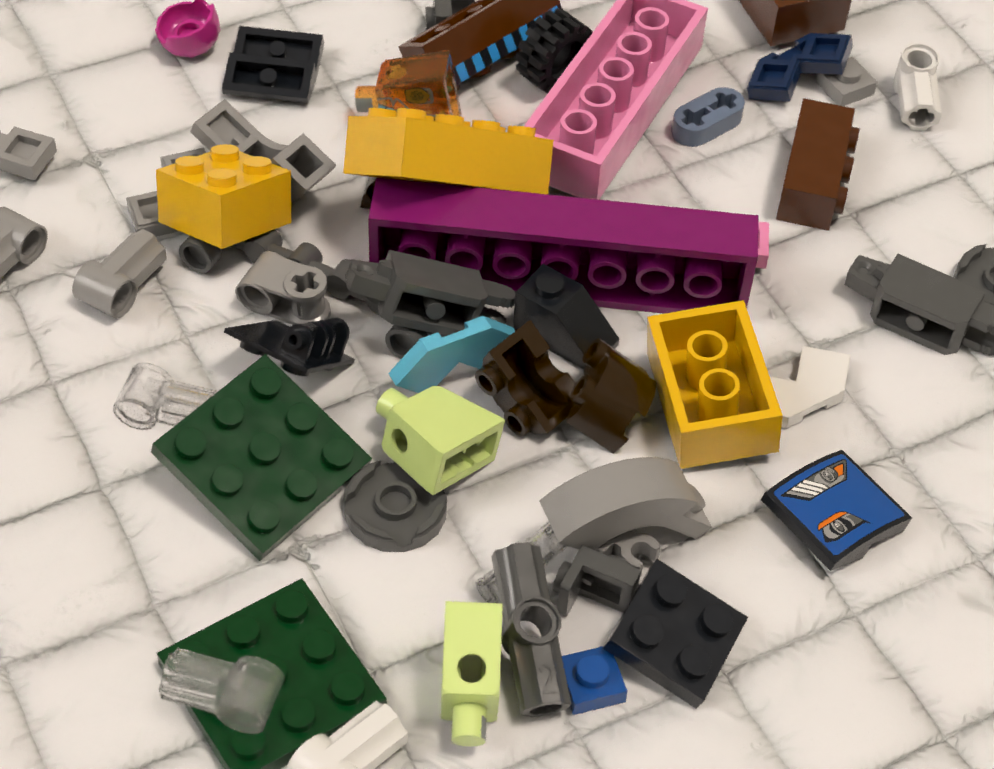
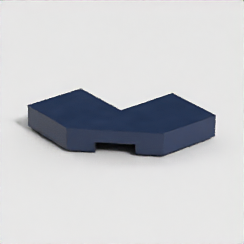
[747,33,853,102]

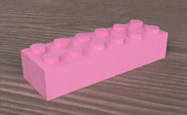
[524,0,708,199]

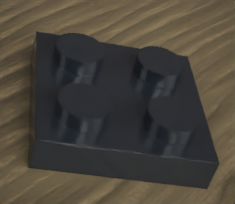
[603,559,748,709]

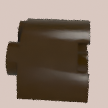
[475,320,576,436]
[566,338,657,454]

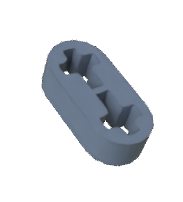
[671,87,745,147]

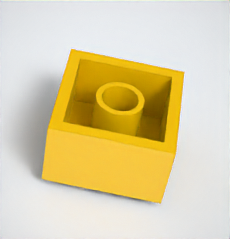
[156,144,292,249]

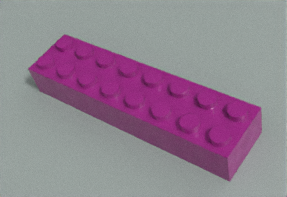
[368,177,759,314]

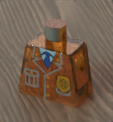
[355,51,462,121]

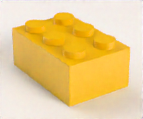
[647,300,783,469]

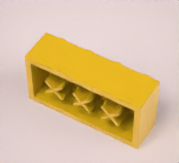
[343,108,554,194]

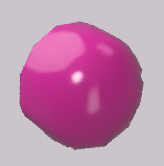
[155,0,220,58]

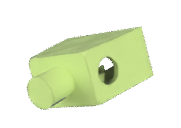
[376,386,505,495]
[441,601,503,747]

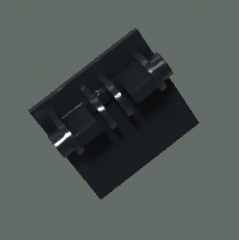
[224,318,355,376]

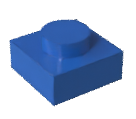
[562,646,628,715]

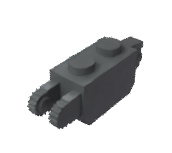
[345,250,516,336]
[844,254,994,356]

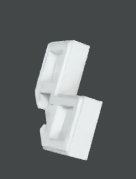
[770,346,851,429]

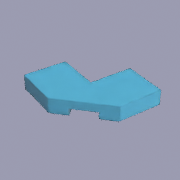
[388,316,515,393]

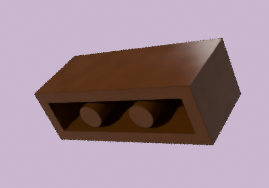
[776,98,860,231]

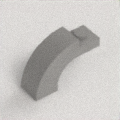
[190,99,336,203]
[539,457,712,550]

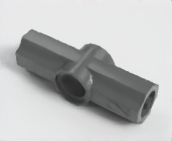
[491,542,571,717]

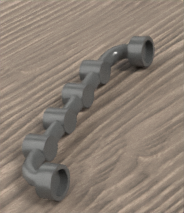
[179,229,428,359]

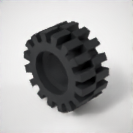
[515,9,593,93]

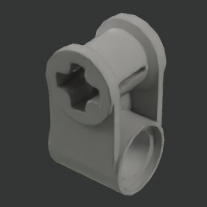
[235,251,331,325]

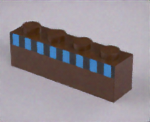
[398,0,563,98]

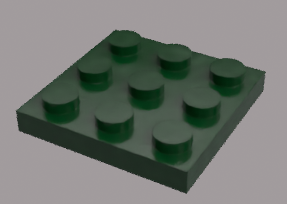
[151,354,372,561]
[157,578,387,769]

